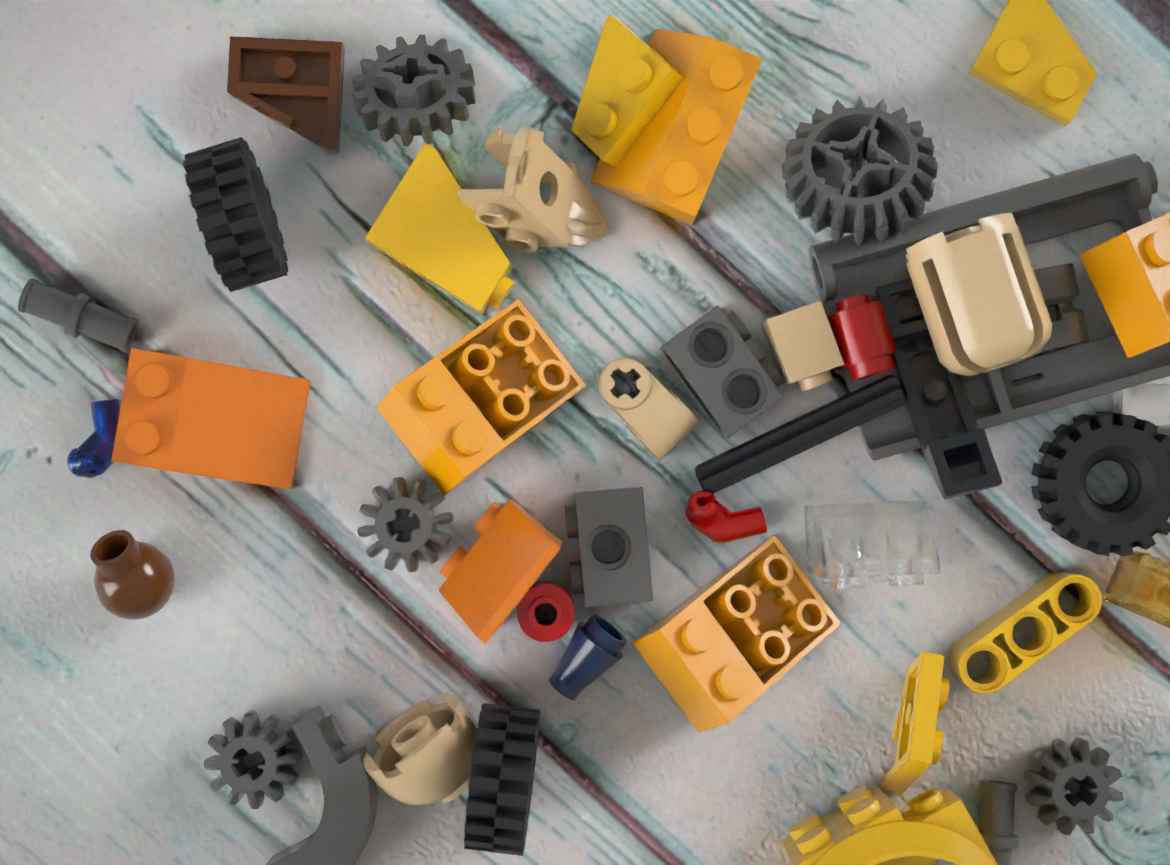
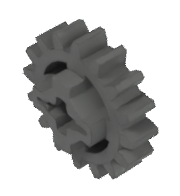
[352,34,476,146]

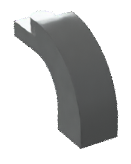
[266,706,378,865]

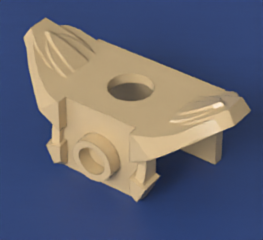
[457,125,609,253]

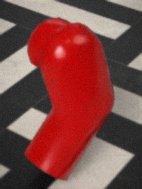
[685,491,767,543]

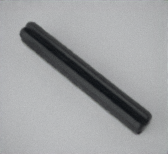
[695,374,906,494]

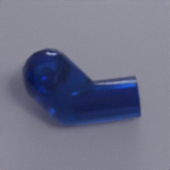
[67,399,120,478]

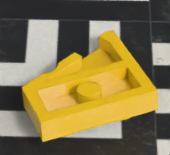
[968,0,1097,126]

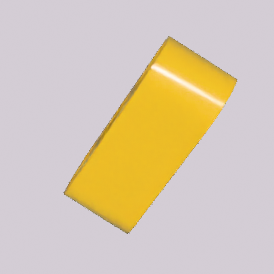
[948,571,1102,694]

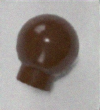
[90,530,175,620]

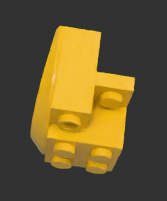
[781,786,998,865]

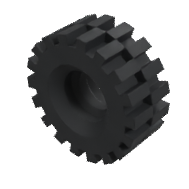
[183,137,288,292]
[1031,412,1170,556]
[464,703,540,856]

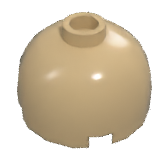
[363,693,476,806]

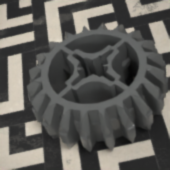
[782,96,938,246]

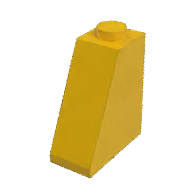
[365,142,515,315]

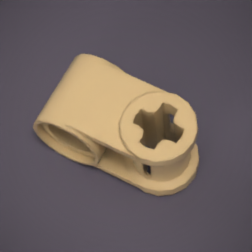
[598,358,700,461]

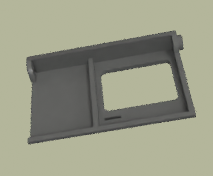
[809,154,1170,461]

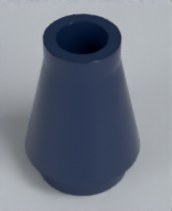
[549,615,627,700]

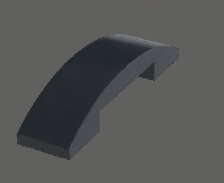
[875,278,1002,500]

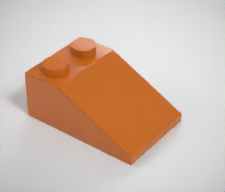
[111,348,311,489]
[439,499,563,644]

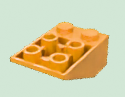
[1079,212,1170,358]
[376,299,586,496]
[632,534,841,733]

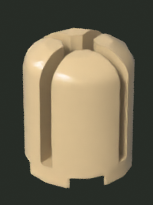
[905,213,1053,376]

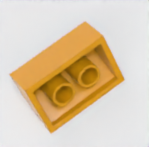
[590,29,762,226]

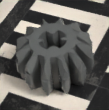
[357,477,454,572]
[204,710,303,809]
[1024,737,1124,835]

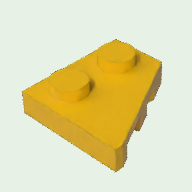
[571,14,684,167]
[880,651,950,795]

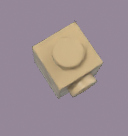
[761,300,844,392]

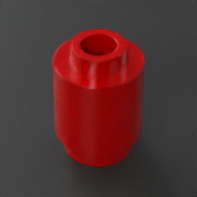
[827,293,897,381]
[517,581,575,642]

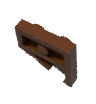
[227,36,345,153]

